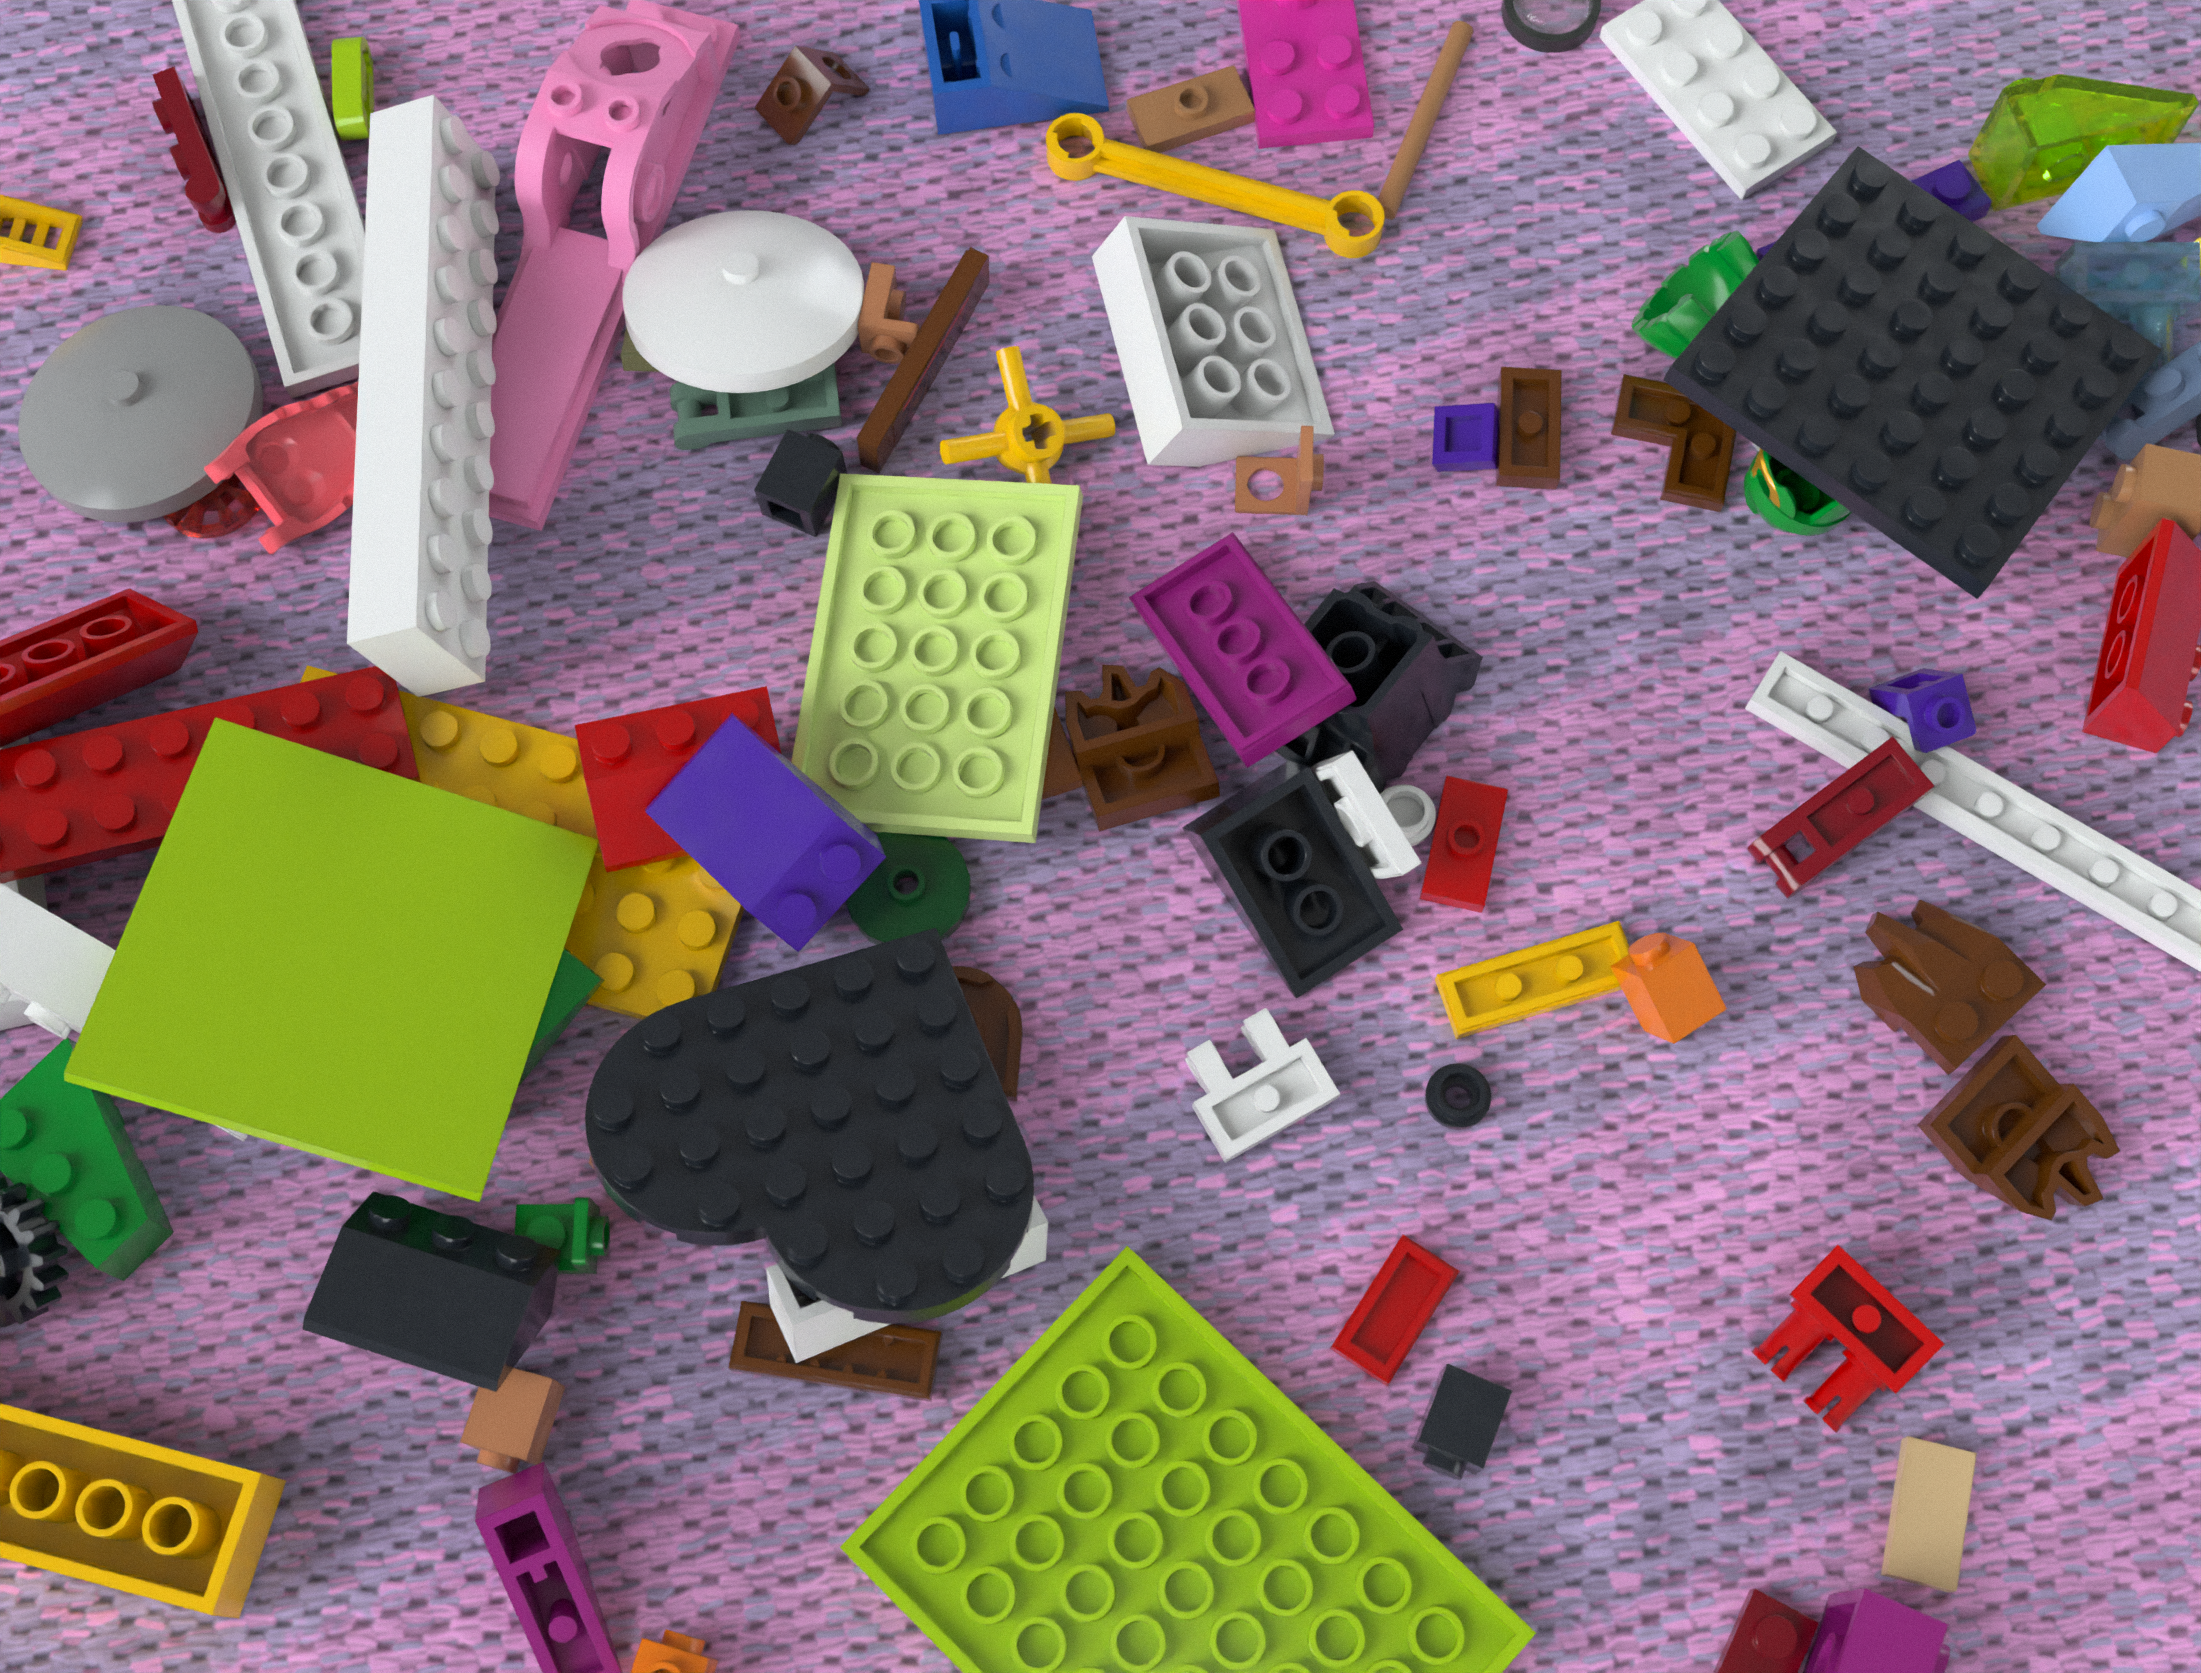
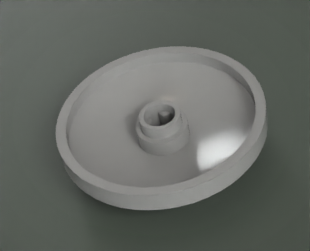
[18,305,263,523]

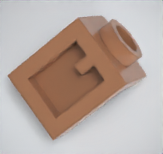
[858,262,920,364]

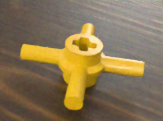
[940,346,1115,484]

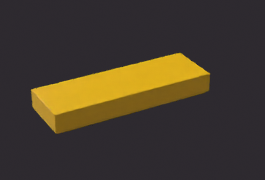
[1435,921,1629,1039]

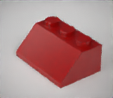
[2082,518,2201,753]
[575,686,782,872]

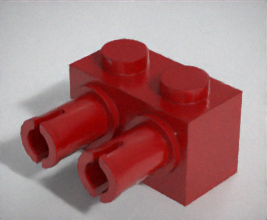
[1751,1245,1945,1433]

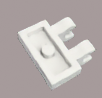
[1185,1008,1340,1163]

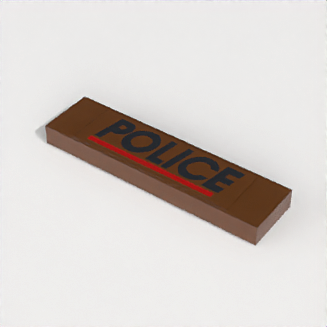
[857,247,989,474]

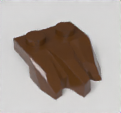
[1065,665,1220,832]
[1853,900,2046,1075]
[1917,1035,2121,1221]

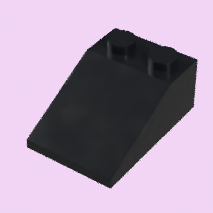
[1182,761,1403,998]

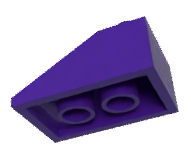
[645,713,886,952]

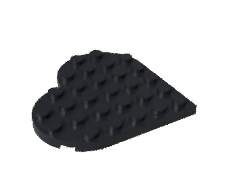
[585,928,1034,1324]

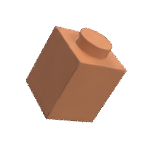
[460,1368,565,1474]

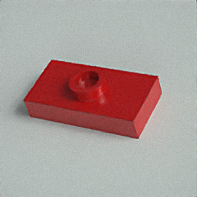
[1419,775,1509,913]

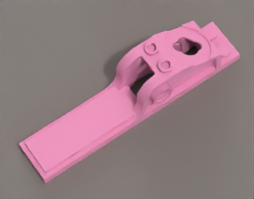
[489,0,741,531]

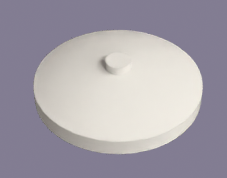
[622,210,864,393]

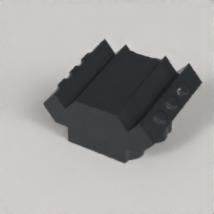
[1275,581,1483,794]

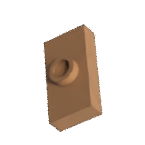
[1127,65,1255,153]

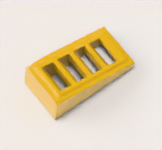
[0,194,83,271]

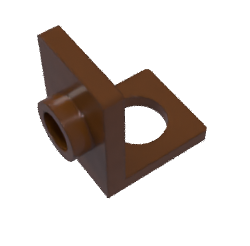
[755,45,870,145]

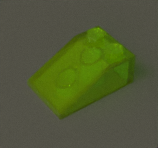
[1968,74,2199,212]

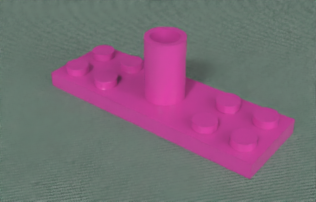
[1236,0,1374,149]

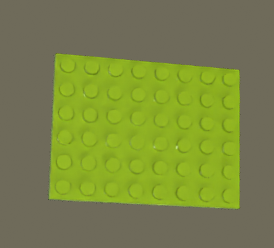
[840,1246,1536,1673]

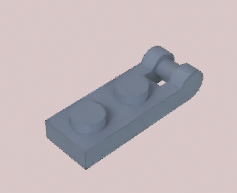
[2097,341,2201,460]

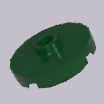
[845,832,971,945]

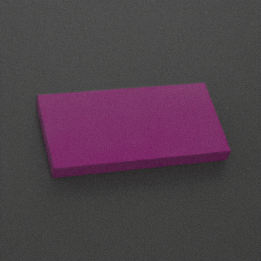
[1129,532,1357,768]

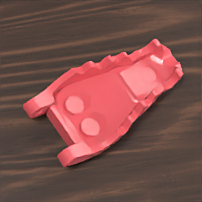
[204,381,358,554]

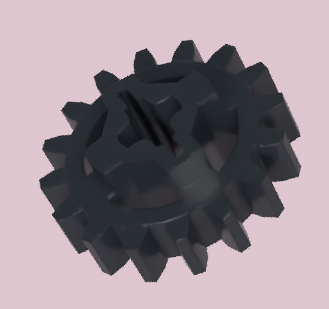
[0,1177,69,1327]

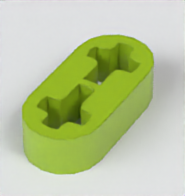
[332,36,374,141]

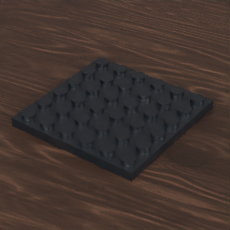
[1663,146,2162,599]

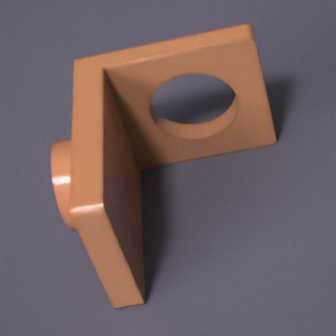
[1235,425,1324,515]

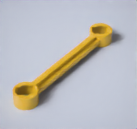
[1046,113,1385,258]

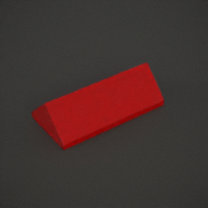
[0,588,198,748]

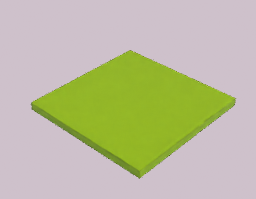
[64,717,599,1202]

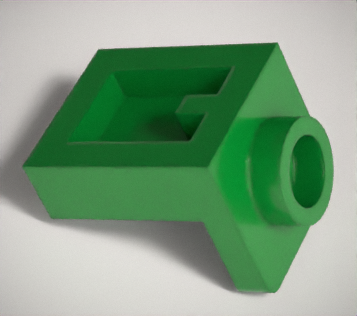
[514,1197,610,1274]

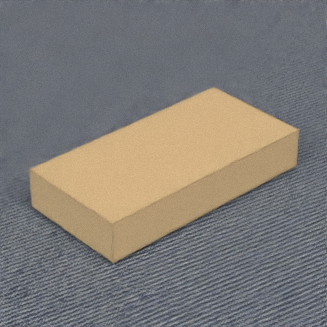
[1881,1436,1977,1593]

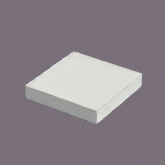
[1310,750,1421,880]

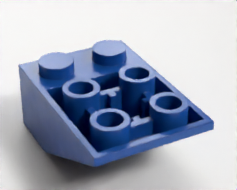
[919,0,1109,135]

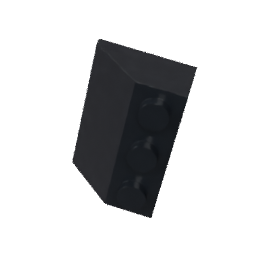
[302,1191,561,1392]

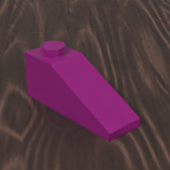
[475,1462,622,1673]

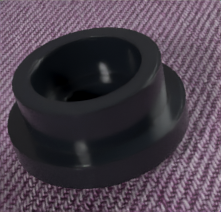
[1425,1063,1491,1130]

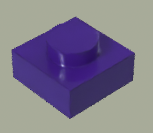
[1432,403,1499,472]

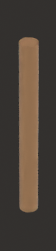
[1377,21,1474,220]

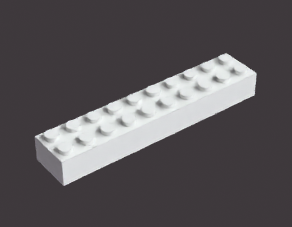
[347,94,500,697]

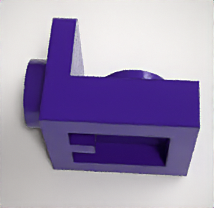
[1868,668,1976,753]

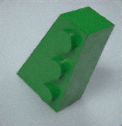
[0,1037,174,1281]

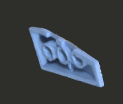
[2036,143,2201,244]

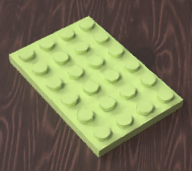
[791,473,1083,843]

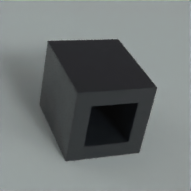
[754,429,848,537]
[1411,1363,1512,1480]

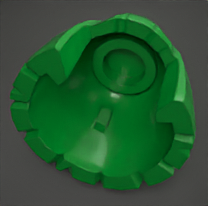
[1631,231,1759,359]

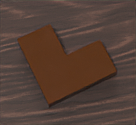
[1611,374,1737,512]

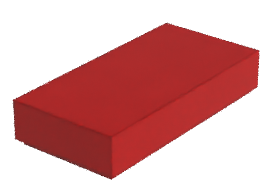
[1330,1234,1460,1386]

